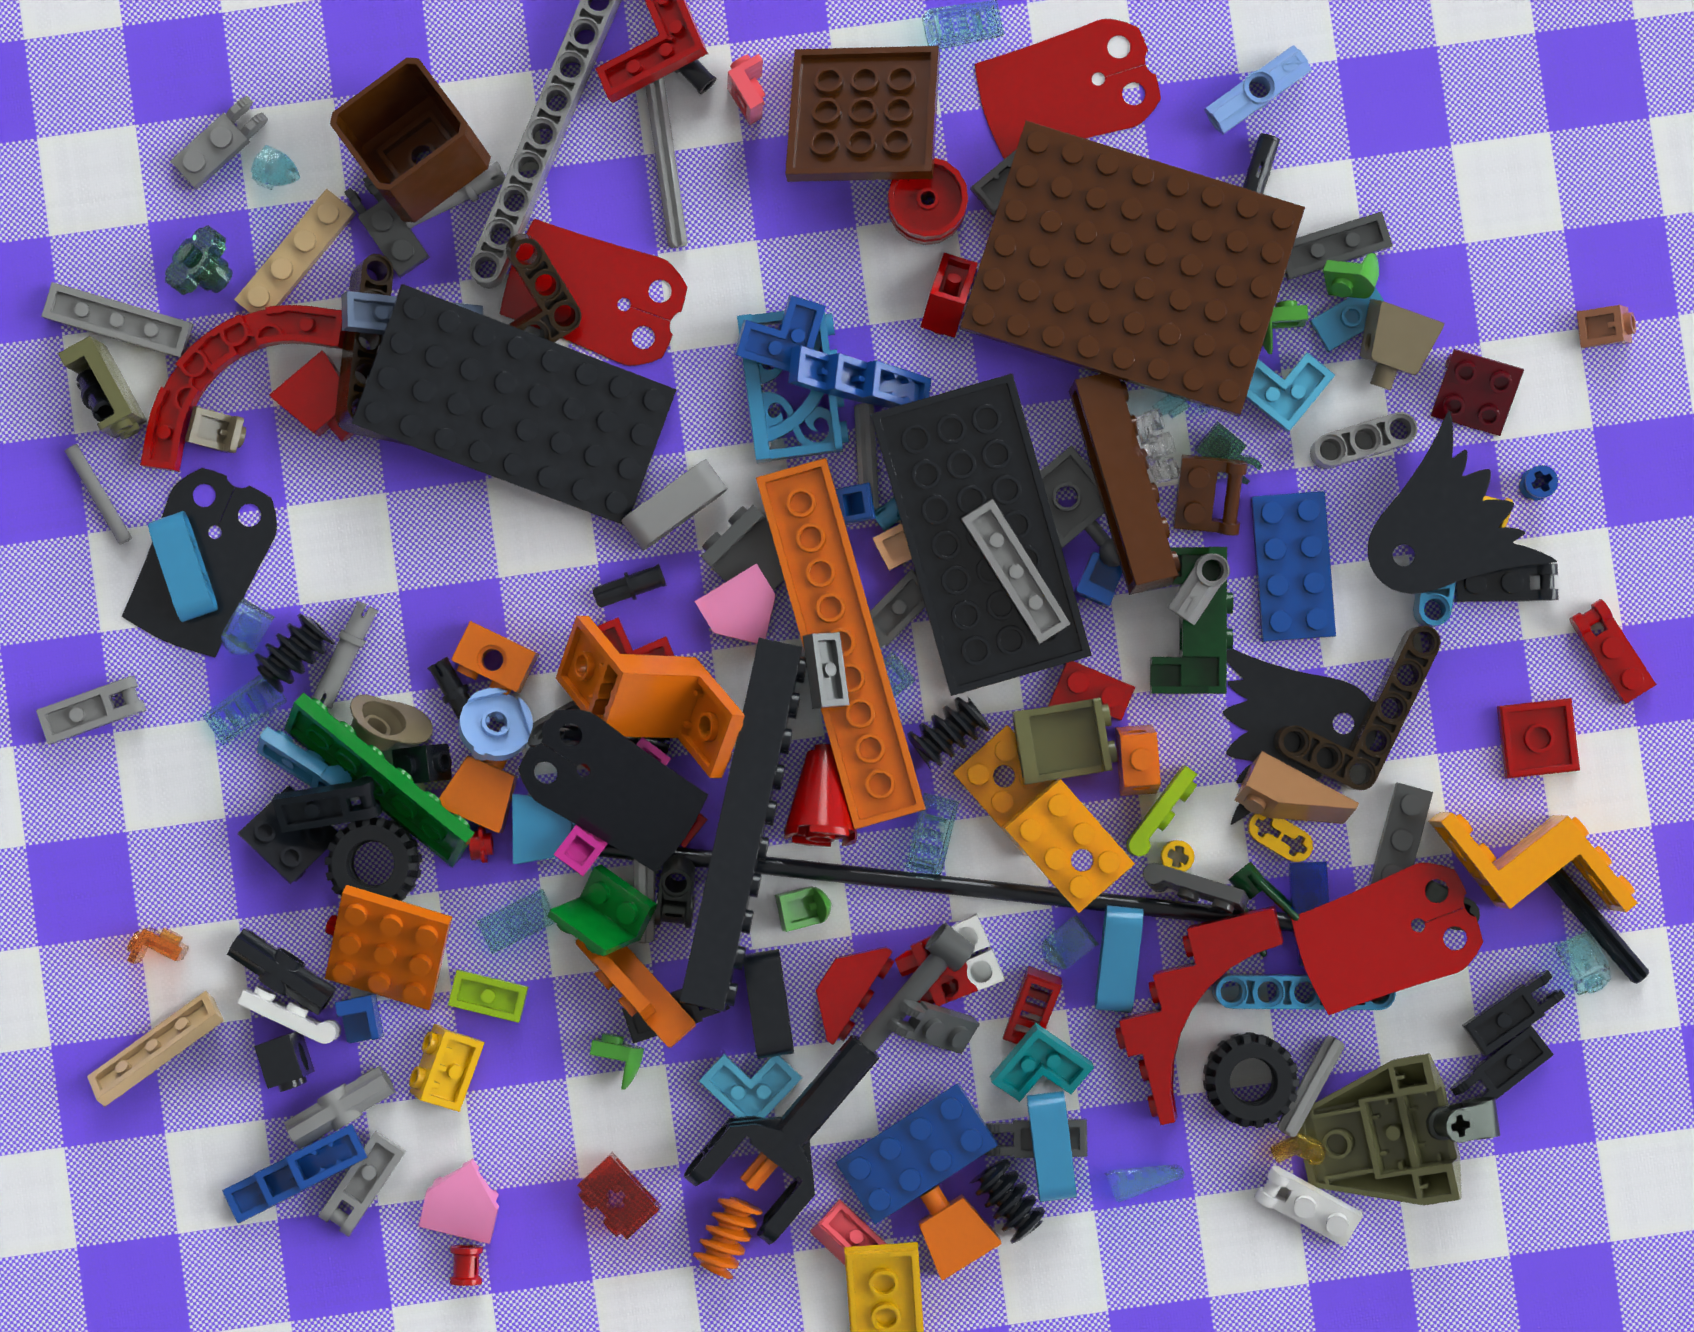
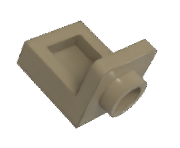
[185,406,246,453]

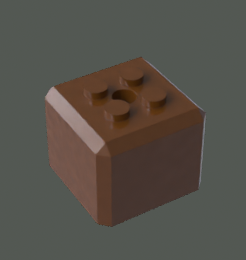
[330,58,491,223]

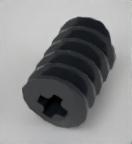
[254,613,335,693]
[907,696,990,769]
[969,1159,1045,1244]

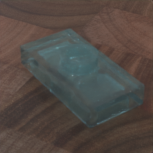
[476,889,555,954]

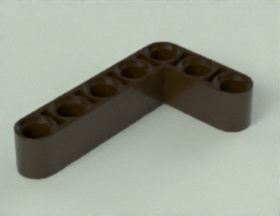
[506,233,581,342]
[335,254,410,446]
[1273,626,1441,790]

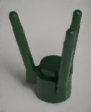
[1228,861,1299,957]

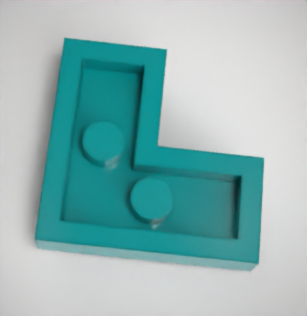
[990,1023,1094,1102]

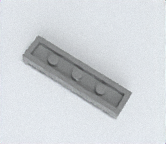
[41,282,194,358]
[961,499,1070,644]

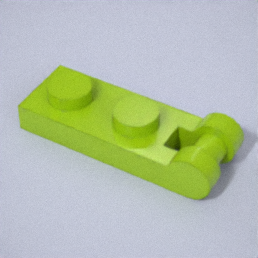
[1126,765,1197,856]

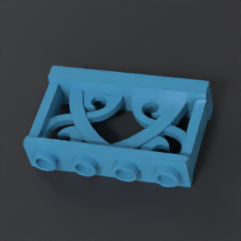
[737,311,849,464]

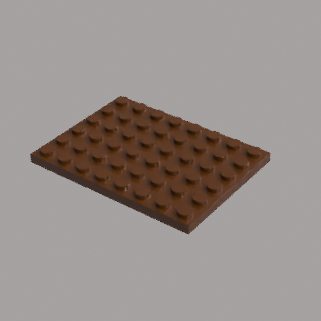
[960,121,1305,417]

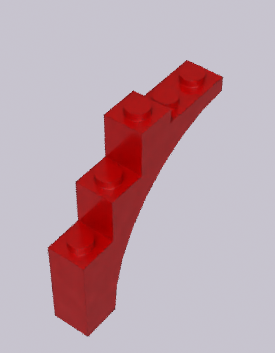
[1115,905,1284,1125]

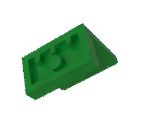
[547,864,658,956]

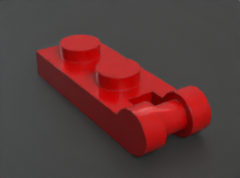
[1569,599,1657,704]

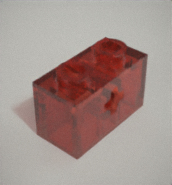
[577,1151,662,1240]

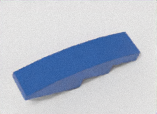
[788,345,931,408]
[222,1124,368,1223]

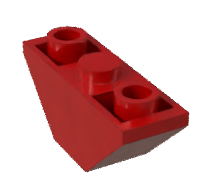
[816,946,894,1045]

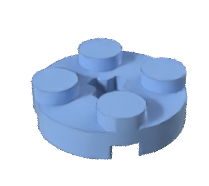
[458,688,533,761]

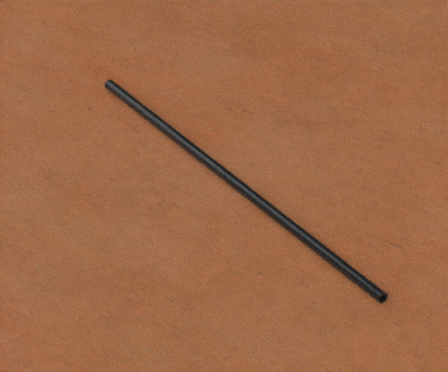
[598,843,1294,932]

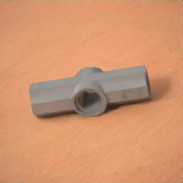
[284,1066,396,1149]

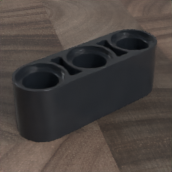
[743,949,794,1059]

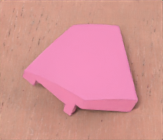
[694,563,776,644]
[418,1159,499,1244]

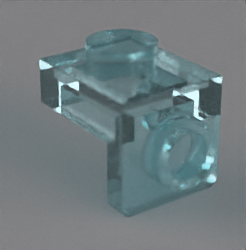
[1556,930,1611,995]

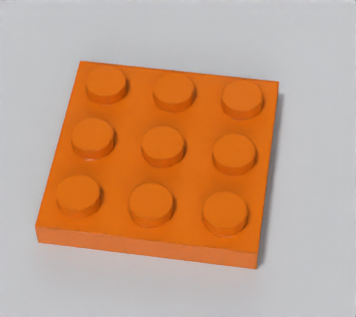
[325,885,452,1010]

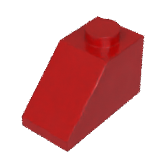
[920,253,978,338]

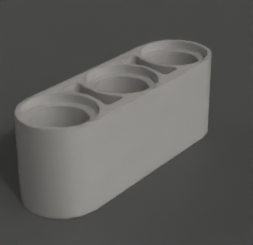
[1310,412,1418,469]
[621,459,728,551]

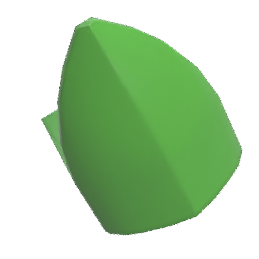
[1323,253,1379,299]
[1263,300,1308,354]
[775,886,832,932]
[590,1033,644,1090]

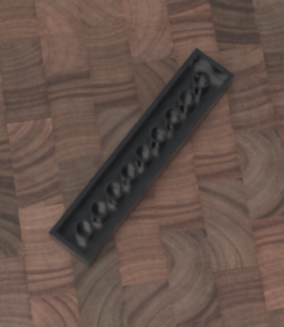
[680,638,807,1012]

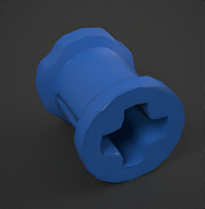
[1519,465,1558,501]

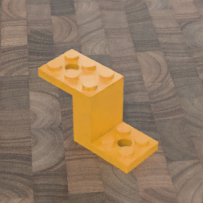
[953,725,1135,913]
[1428,812,1638,912]

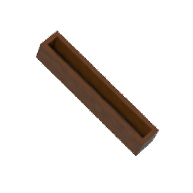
[1069,374,1180,595]

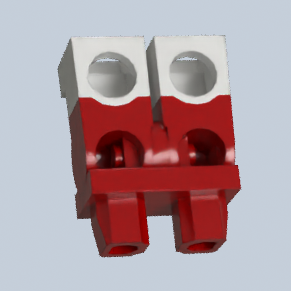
[895,913,1005,1006]

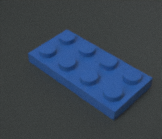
[1251,491,1336,642]
[835,1082,999,1225]

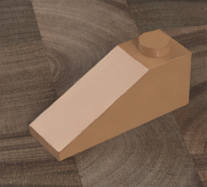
[1234,751,1359,824]

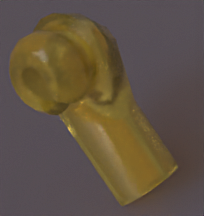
[1270,1133,1326,1166]

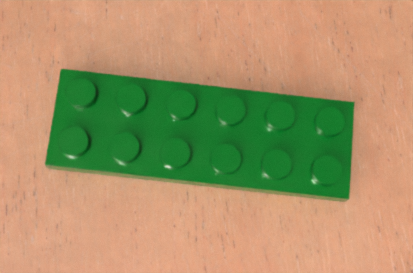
[284,692,475,867]

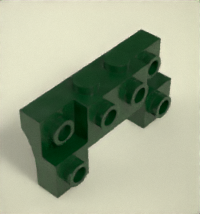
[1150,547,1234,694]

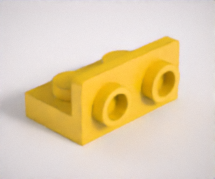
[409,1024,484,1112]

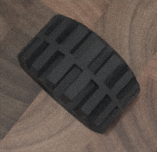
[325,818,422,901]
[1203,1032,1300,1128]

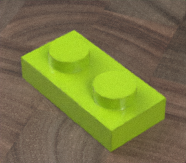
[448,969,529,1023]

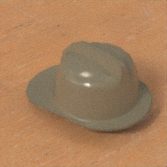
[350,694,433,751]

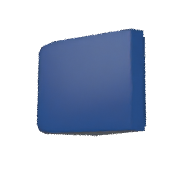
[835,483,876,525]

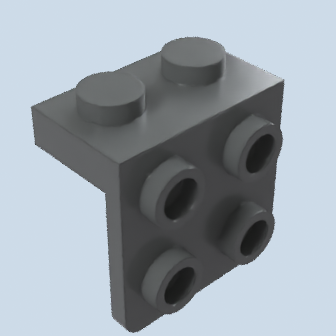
[701,505,784,591]

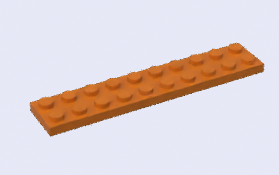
[756,458,926,830]

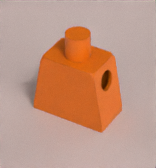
[1115,725,1161,796]
[439,755,518,834]
[918,1185,1002,1281]

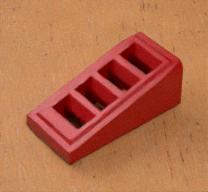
[1003,966,1062,1044]

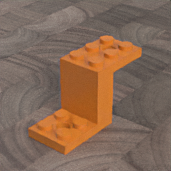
[556,615,745,778]

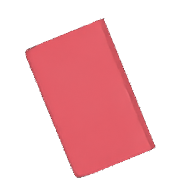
[810,1199,887,1265]

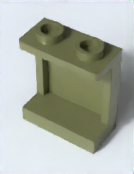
[57,336,147,440]
[1012,698,1118,785]

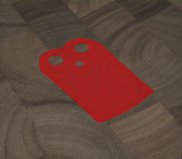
[974,19,1161,159]
[499,219,688,366]
[1291,863,1483,1015]

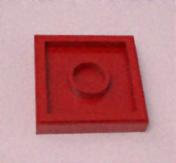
[1497,698,1580,779]

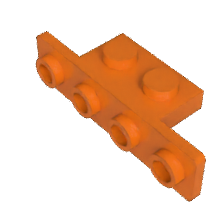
[576,939,696,1048]

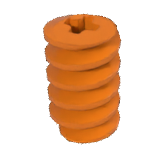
[693,1197,763,1279]

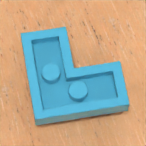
[1246,352,1335,432]
[699,1053,802,1118]

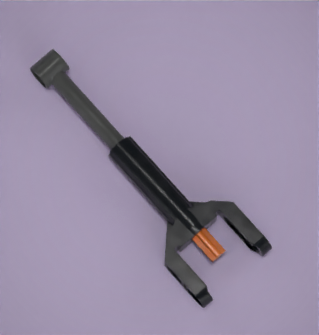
[684,923,975,1245]

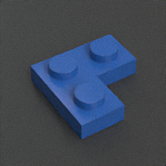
[734,295,826,372]

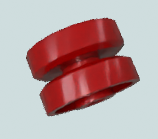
[887,158,968,245]

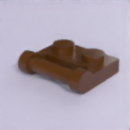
[1173,454,1248,535]

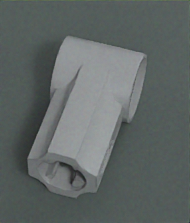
[1167,554,1230,625]

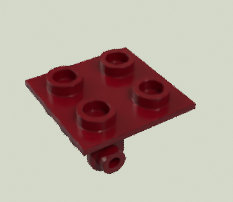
[1431,349,1524,436]

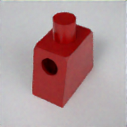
[269,350,355,442]

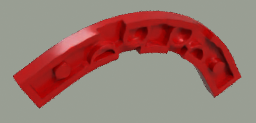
[140,305,345,472]

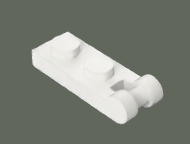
[237,986,341,1044]
[1254,1165,1363,1247]

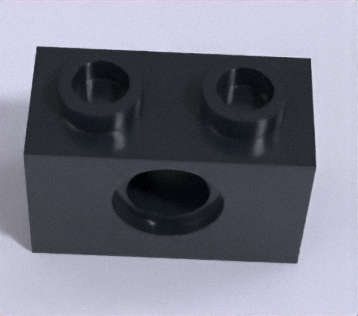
[254,1032,315,1092]

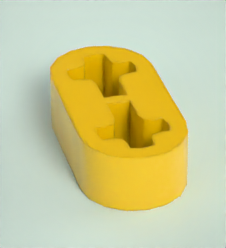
[1247,813,1313,862]

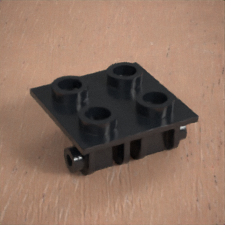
[238,785,338,884]

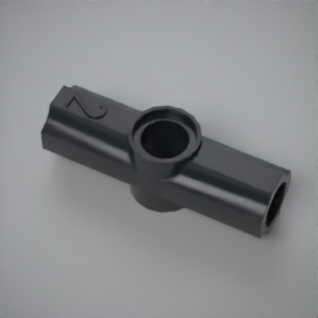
[227,928,337,1015]

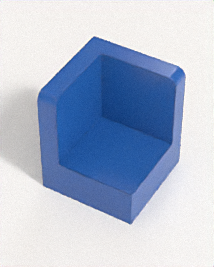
[1074,551,1123,608]
[335,994,384,1043]

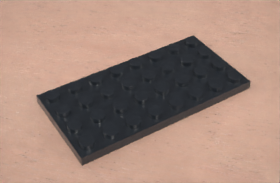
[350,284,676,525]
[871,374,1092,696]

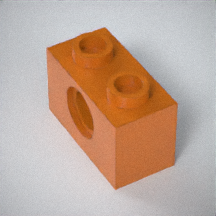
[451,621,539,695]

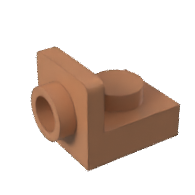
[1577,305,1636,348]

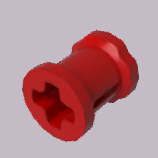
[450,1244,483,1286]

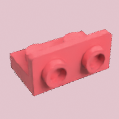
[727,54,765,125]

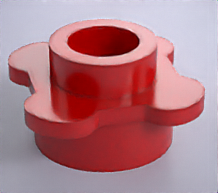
[469,826,494,863]

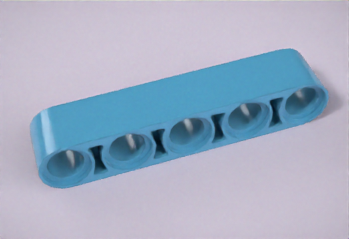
[1212,973,1396,1010]

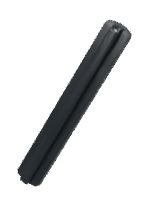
[1546,868,1649,984]

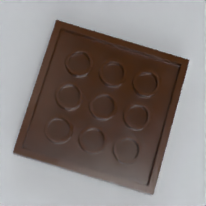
[785,46,940,182]

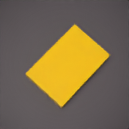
[844,1242,924,1332]

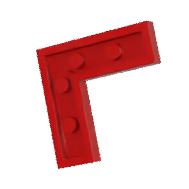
[595,0,708,103]

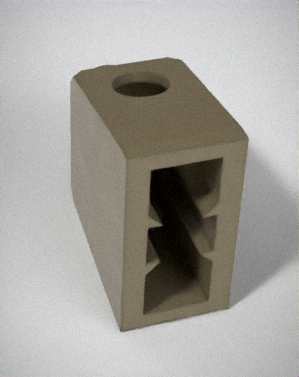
[1360,299,1445,391]

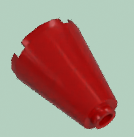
[784,744,857,847]

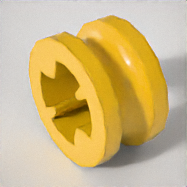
[1160,840,1195,872]

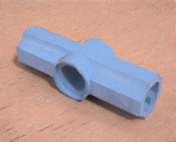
[1204,45,1312,135]

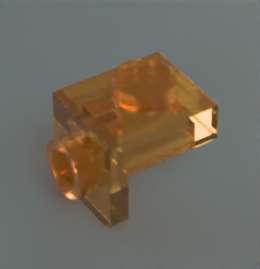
[127,927,189,964]

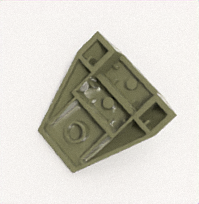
[1298,1053,1462,1205]

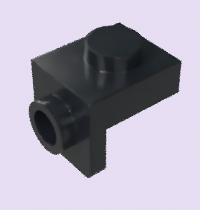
[392,744,452,784]

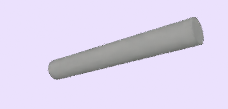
[65,444,132,545]

